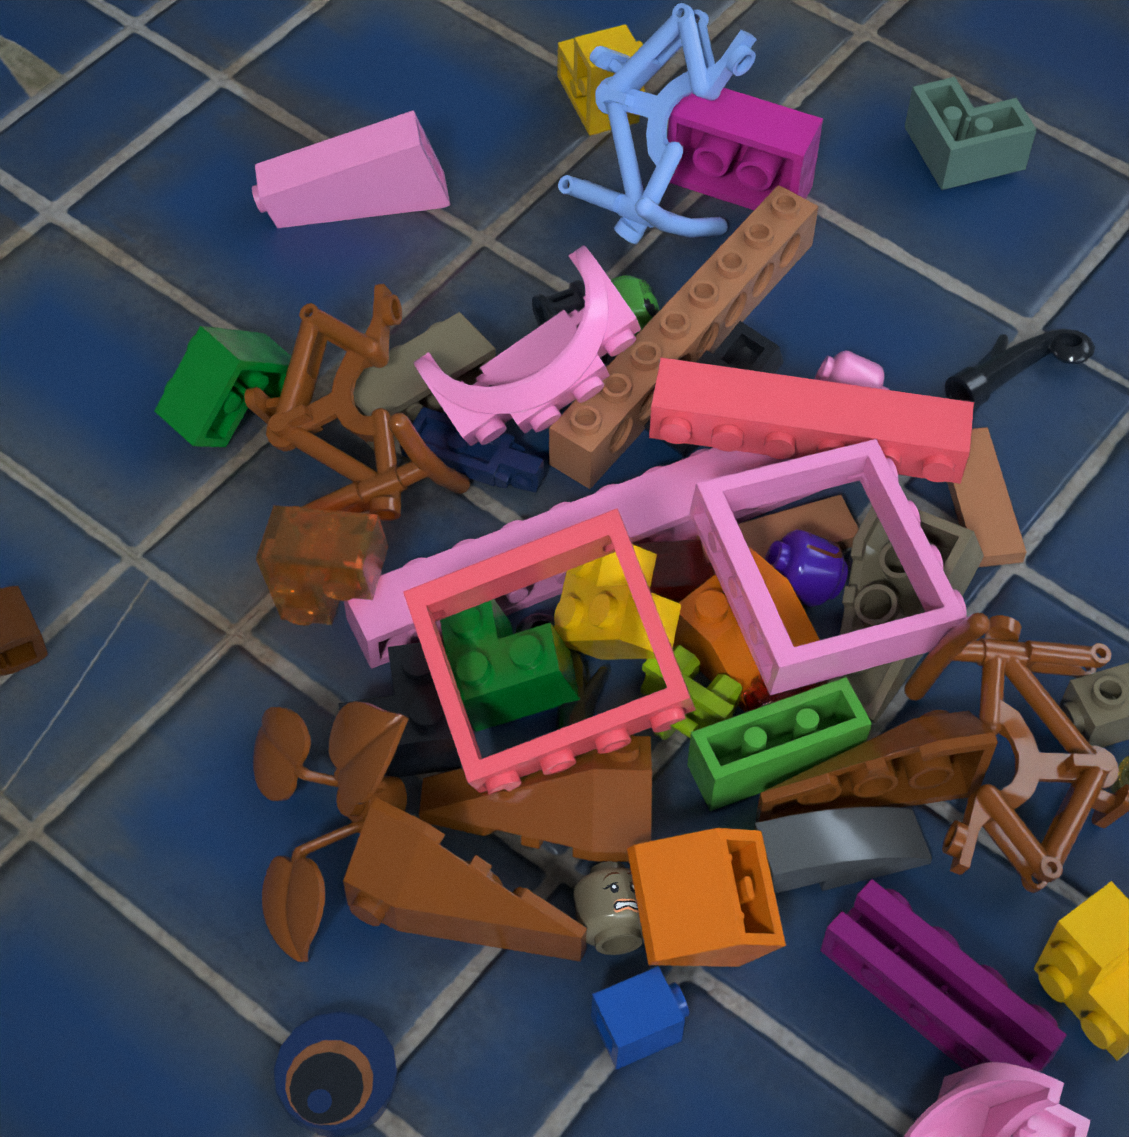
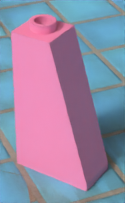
[252,110,450,228]

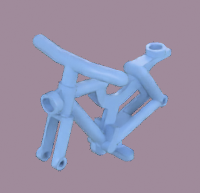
[558,3,757,244]

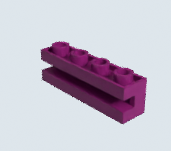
[820,879,1067,1073]

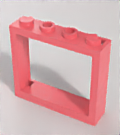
[403,508,696,795]

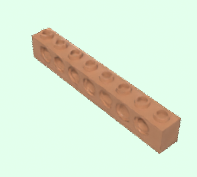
[549,185,819,489]

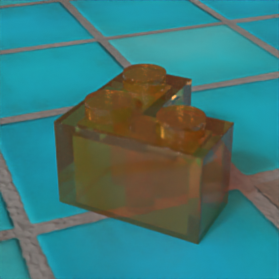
[256,505,389,626]

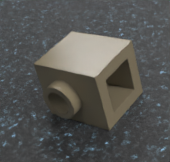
[1059,663,1129,748]

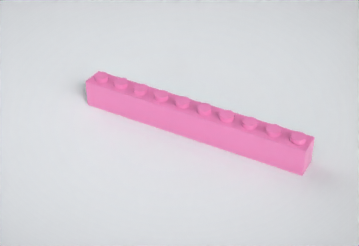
[342,448,825,669]

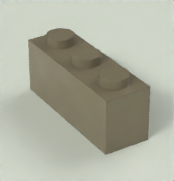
[353,312,496,451]

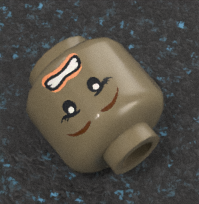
[573,861,644,955]

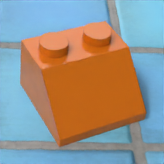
[673,547,820,712]

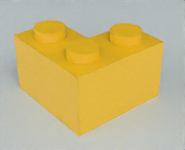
[557,24,645,136]
[554,544,682,660]
[1034,881,1129,1061]

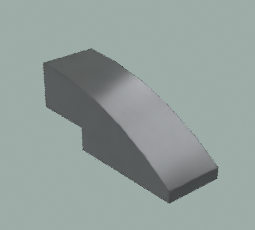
[754,807,932,894]

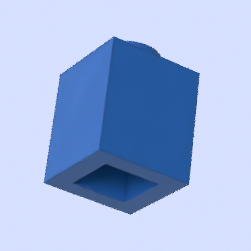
[591,966,689,1070]

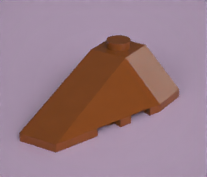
[755,710,998,823]
[419,735,652,862]
[343,797,587,962]

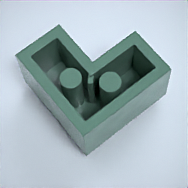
[904,77,1037,190]

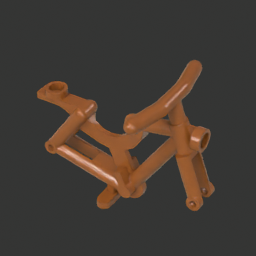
[244,284,470,540]
[904,613,1129,893]

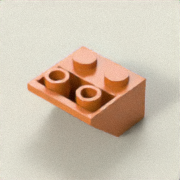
[627,828,786,967]

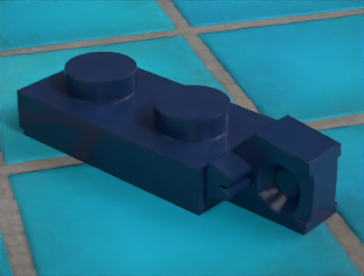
[400,407,545,493]

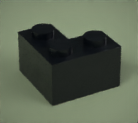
[338,639,461,778]

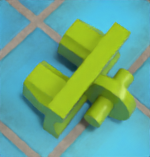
[640,645,743,740]

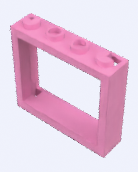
[689,439,967,695]

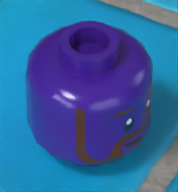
[765,529,848,607]

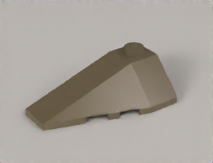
[828,506,984,724]

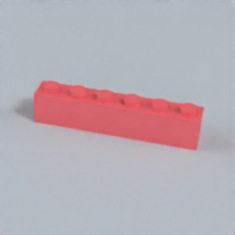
[649,358,974,484]

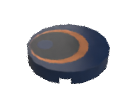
[274,1011,398,1137]

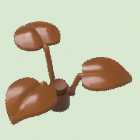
[253,702,409,962]

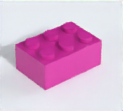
[667,88,823,210]

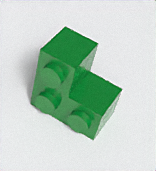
[154,326,291,448]
[440,599,580,732]

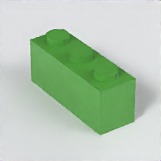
[687,677,872,811]

